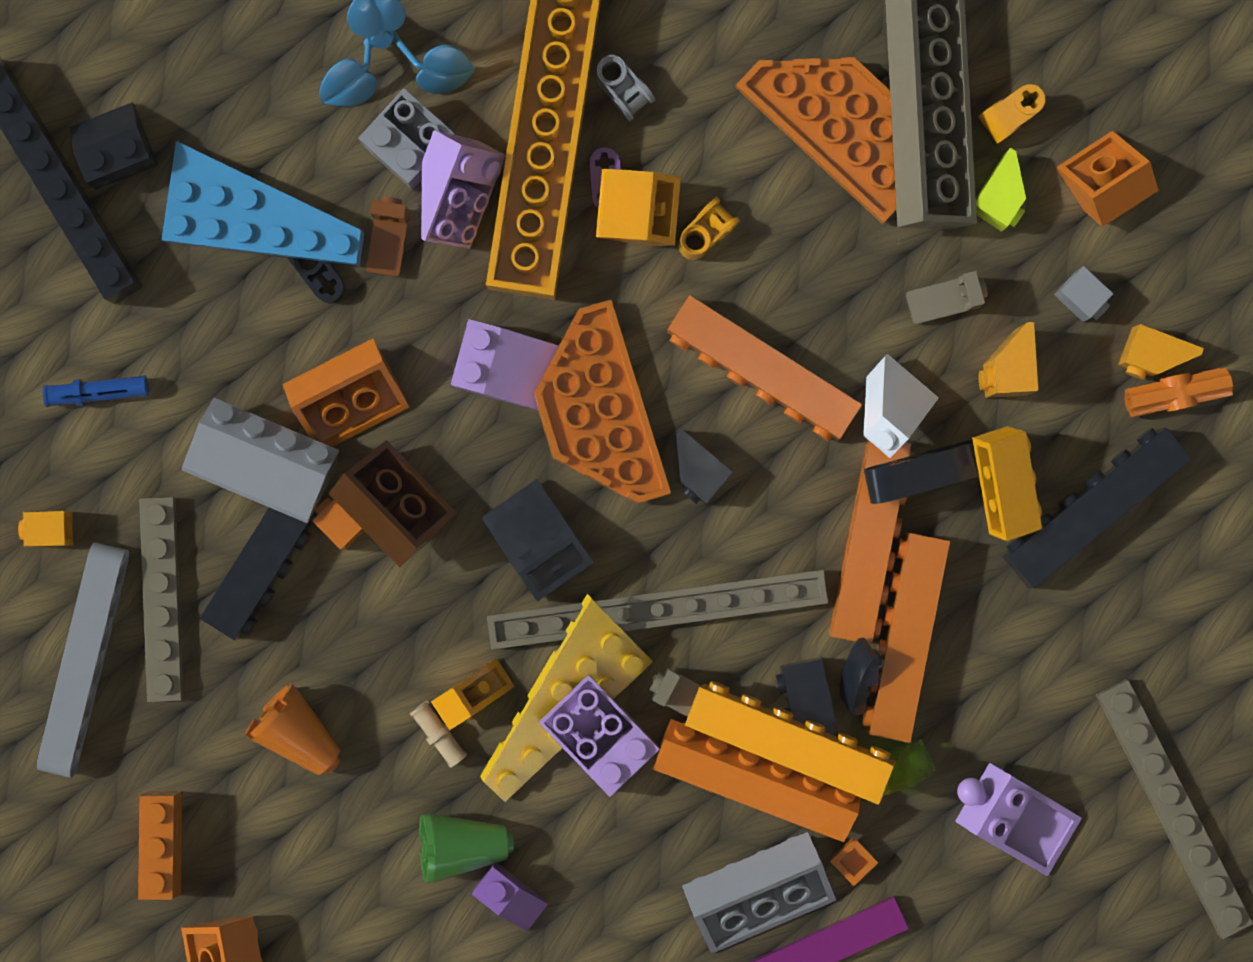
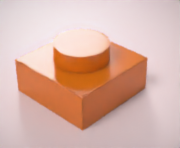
[829,836,878,886]

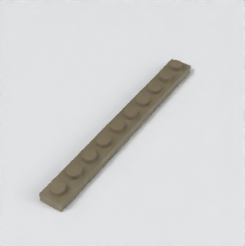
[487,570,828,650]

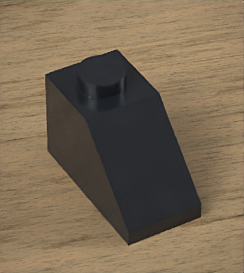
[675,428,733,505]

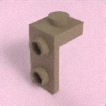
[905,271,988,325]
[649,668,701,717]

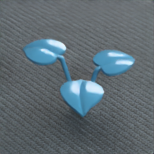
[319,0,475,106]

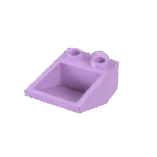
[955,763,1082,876]

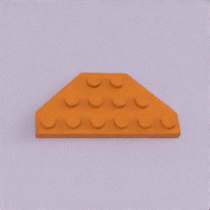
[735,57,896,225]
[533,300,671,504]

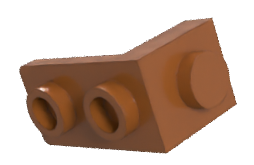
[366,196,410,277]

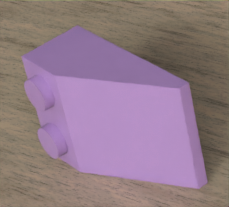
[451,319,559,410]

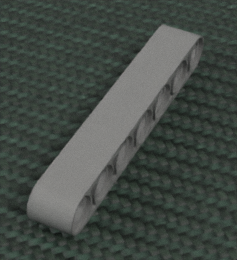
[37,542,129,778]

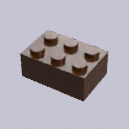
[328,440,457,567]

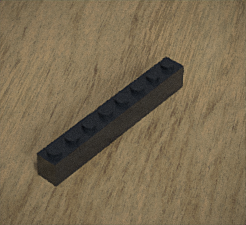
[0,57,143,304]

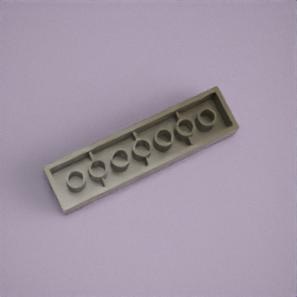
[885,0,977,230]

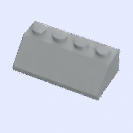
[182,398,339,523]
[682,832,836,954]

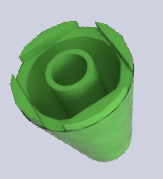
[419,814,514,883]

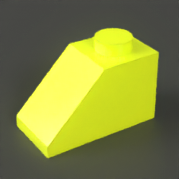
[976,148,1026,232]

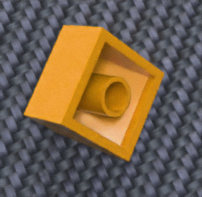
[979,322,1038,398]

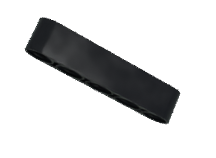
[864,439,979,504]

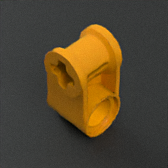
[978,84,1045,144]
[678,197,741,261]

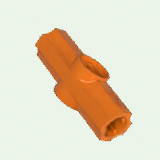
[1124,367,1233,417]

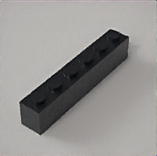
[1002,427,1192,589]

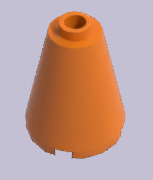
[245,683,341,776]

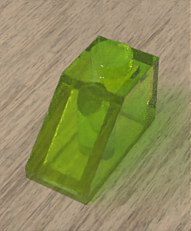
[864,739,936,802]

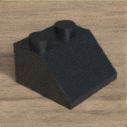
[70,102,158,190]

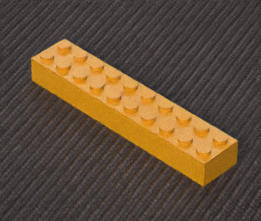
[486,0,601,300]

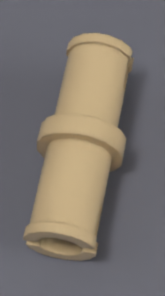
[409,700,468,768]

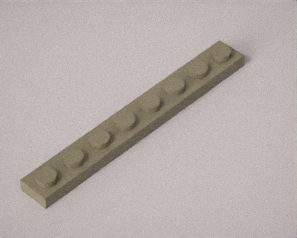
[1095,679,1253,939]

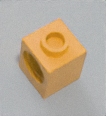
[18,511,74,547]

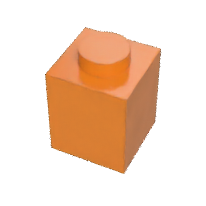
[312,497,364,550]

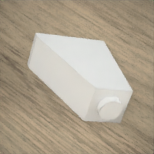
[864,354,939,458]

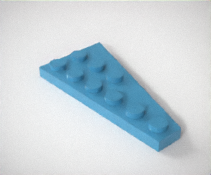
[162,141,365,266]

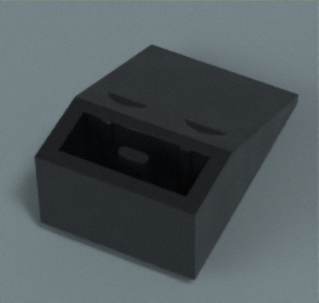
[481,479,595,602]

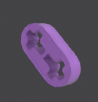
[590,147,621,210]

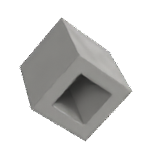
[1054,266,1113,322]

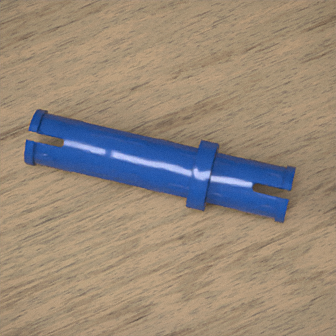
[42,375,149,407]

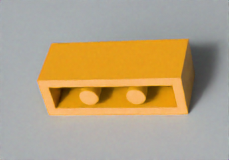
[972,426,1042,541]

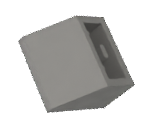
[358,88,455,190]

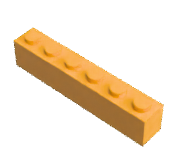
[685,681,896,805]

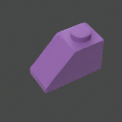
[472,863,548,931]

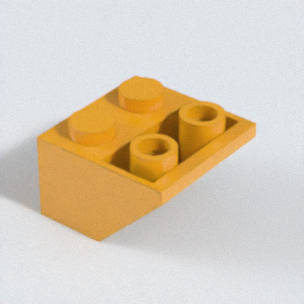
[596,169,681,247]

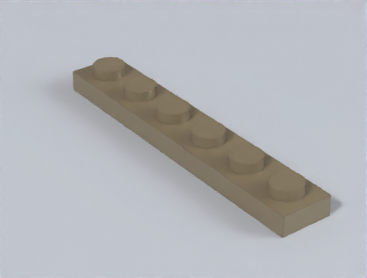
[139,497,184,702]

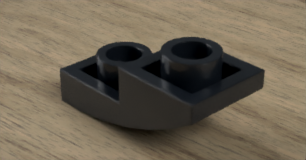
[840,637,882,717]

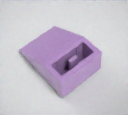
[421,130,506,249]
[539,674,660,797]

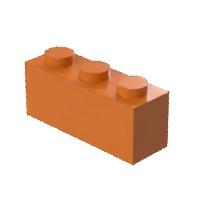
[138,791,182,900]

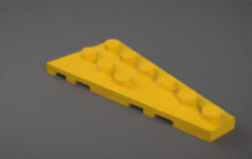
[480,594,653,802]

